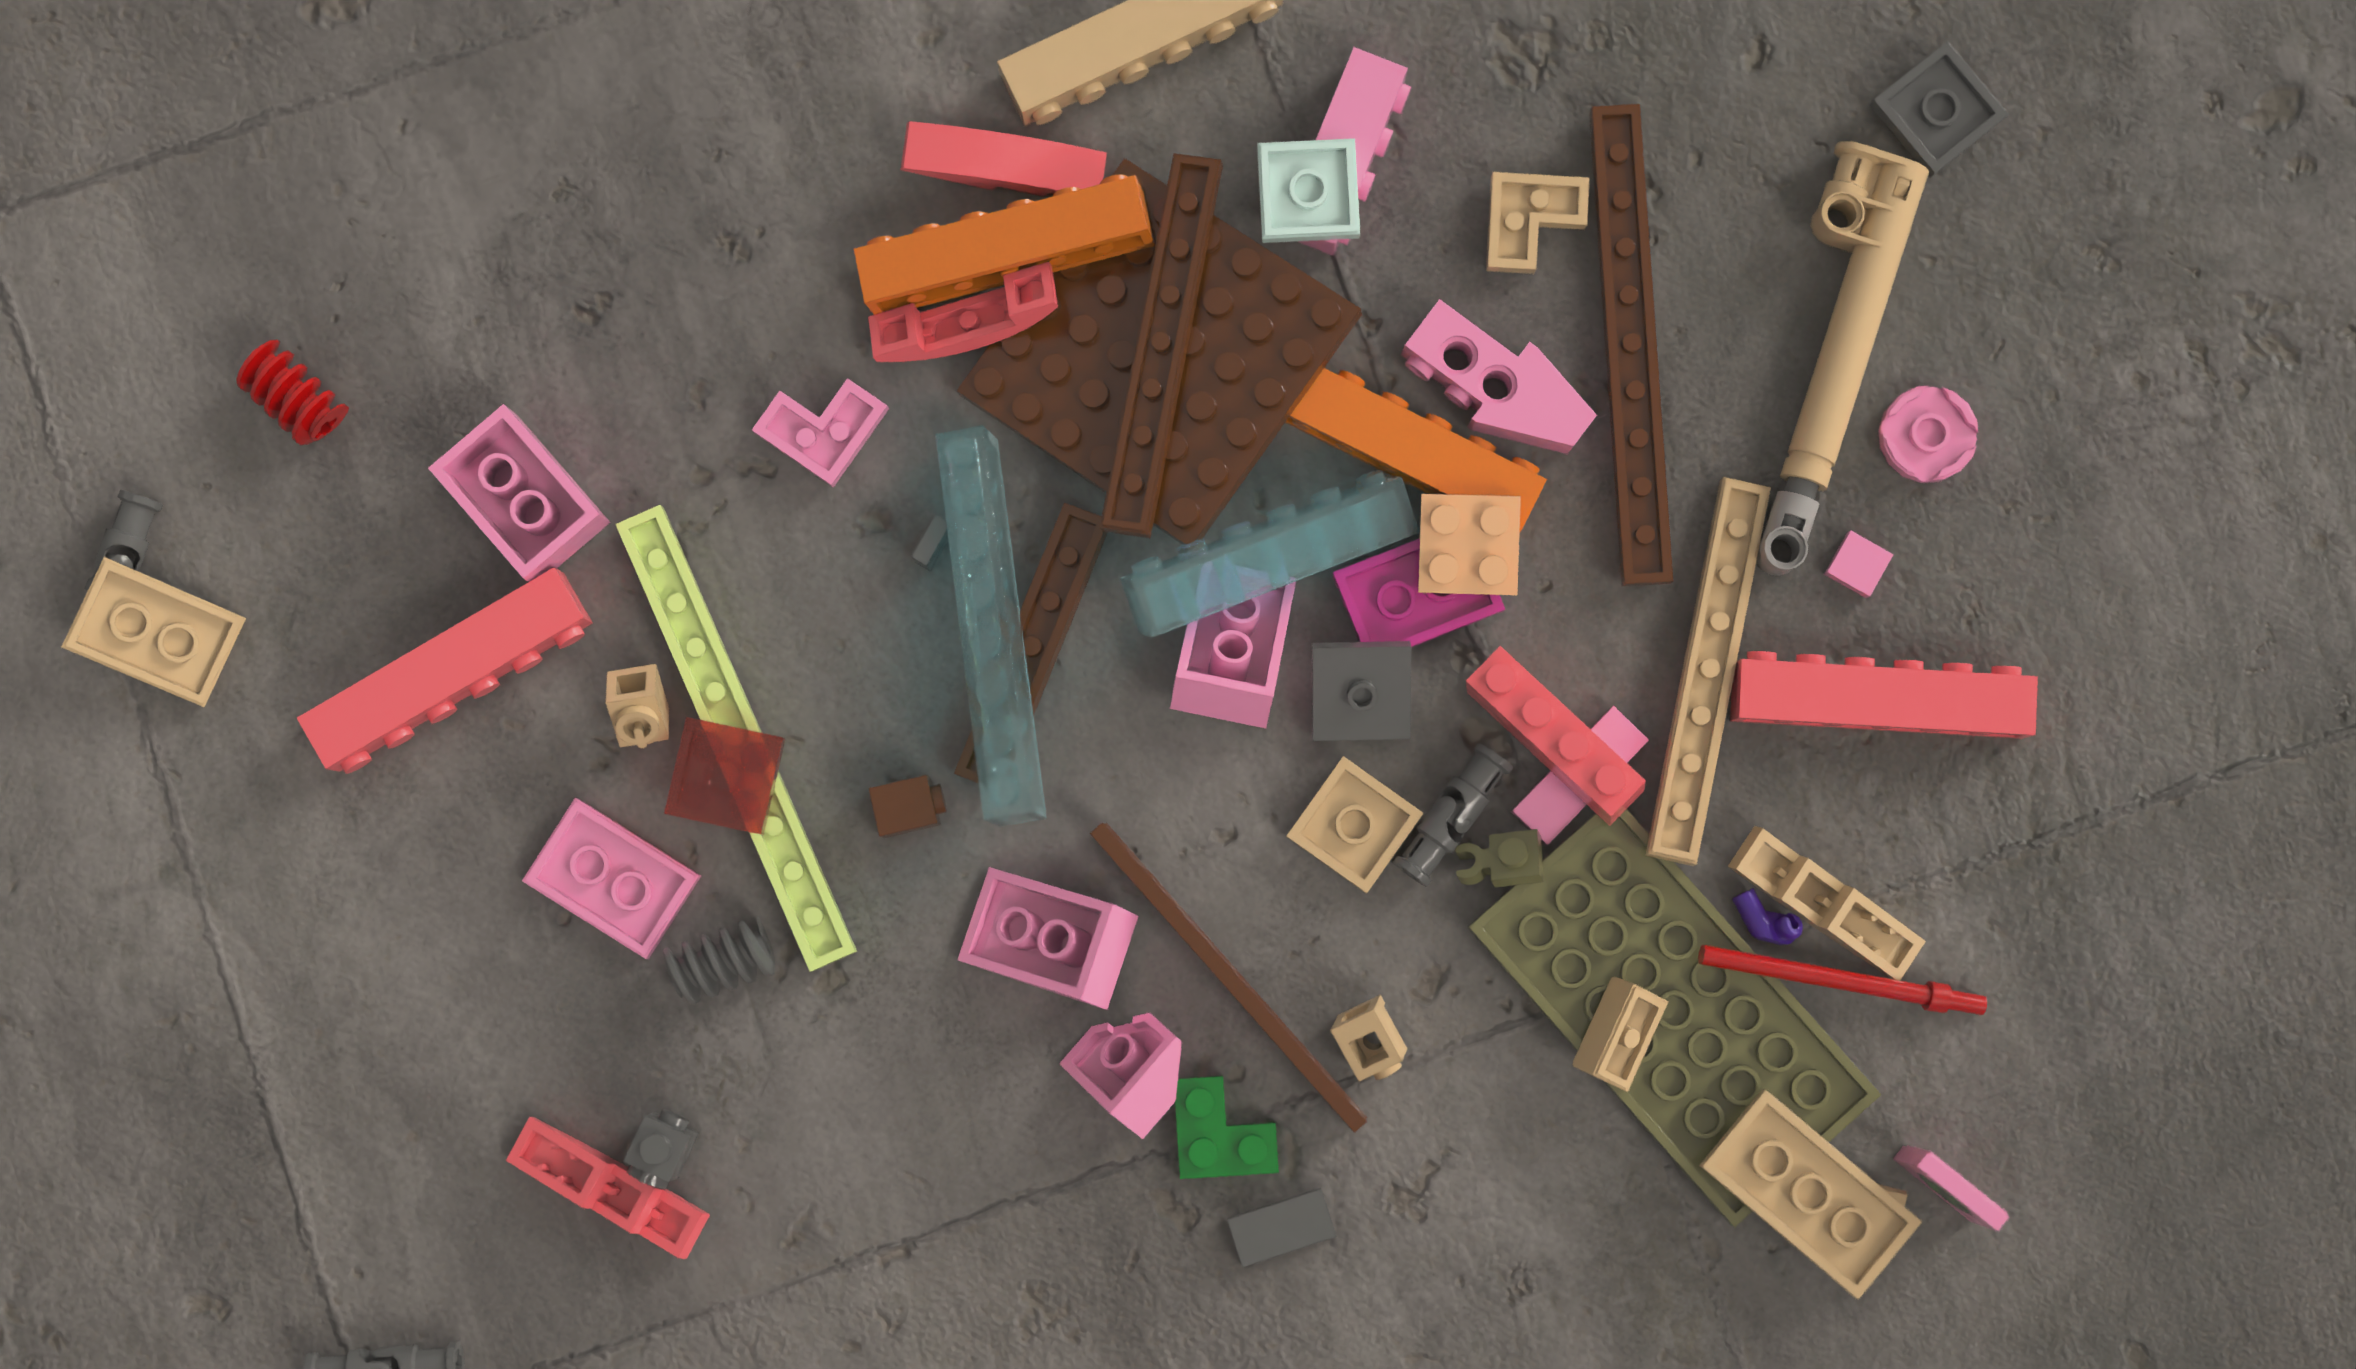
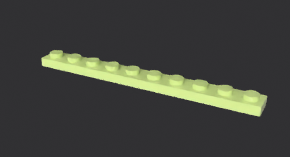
[615,505,857,972]

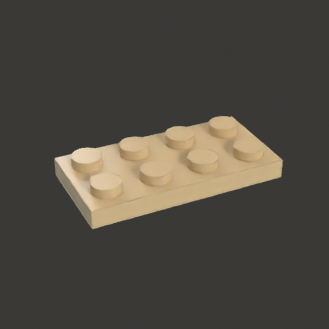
[1699,1089,1922,1300]

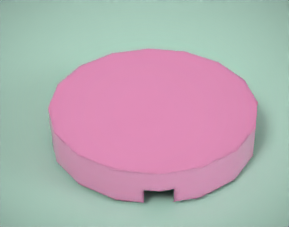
[1878,386,1978,483]

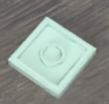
[1257,138,1360,243]

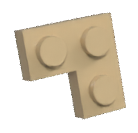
[1486,172,1589,274]

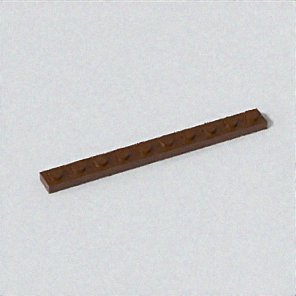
[1589,104,1673,586]

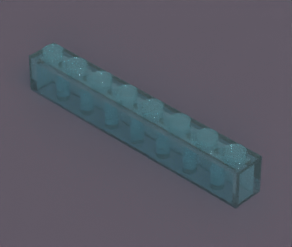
[935,425,1047,827]

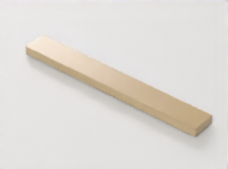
[1645,477,1771,866]

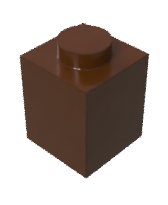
[868,775,947,838]

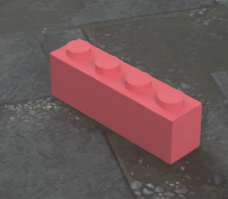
[1466,646,1646,826]

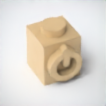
[606,664,669,748]

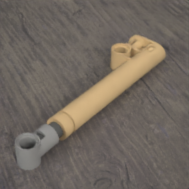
[1756,141,1929,576]

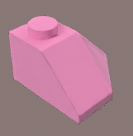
[1059,1013,1182,1139]

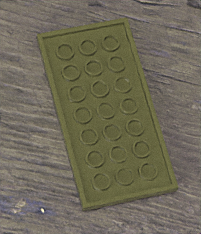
[1467,809,1882,1227]

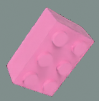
[428,404,610,582]

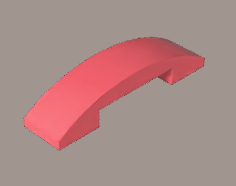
[868,262,1058,362]

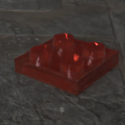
[664,717,785,835]

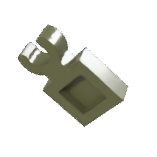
[1456,829,1544,888]

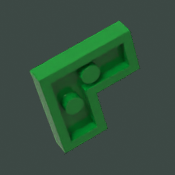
[1175,1075,1279,1179]

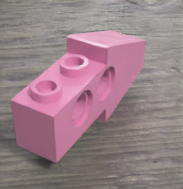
[1401,299,1597,454]

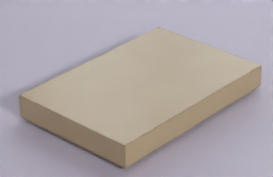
[62,557,246,707]

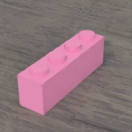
[1297,47,1411,256]

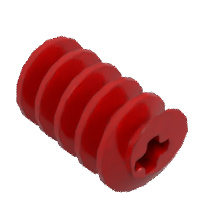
[236,339,349,445]

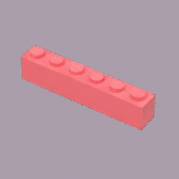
[297,567,593,774]
[1730,651,2038,739]

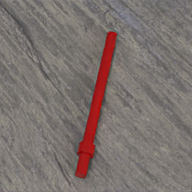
[1698,945,1987,1015]

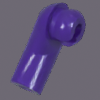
[1732,888,1803,945]

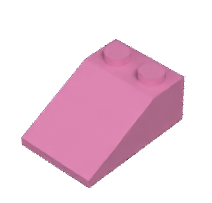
[1170,559,1297,729]
[957,867,1139,1010]

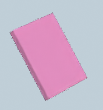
[522,798,701,959]

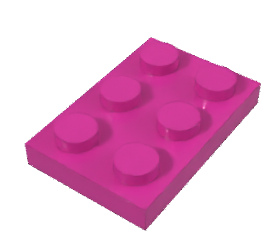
[1332,538,1505,648]

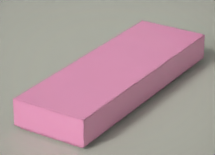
[1511,706,1649,846]

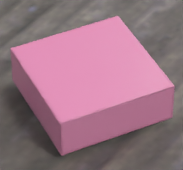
[1824,531,1893,598]

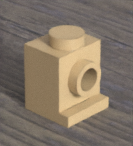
[1330,995,1407,1082]

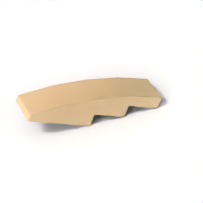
[1728,826,1926,980]

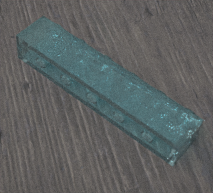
[1120,470,1420,638]

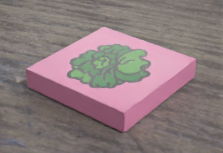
[1893,1146,2009,1231]

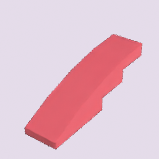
[901,121,1107,197]
[506,1117,710,1259]

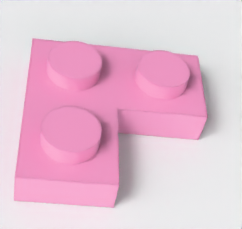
[752,378,889,488]

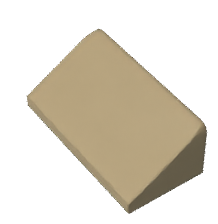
[1573,977,1668,1092]

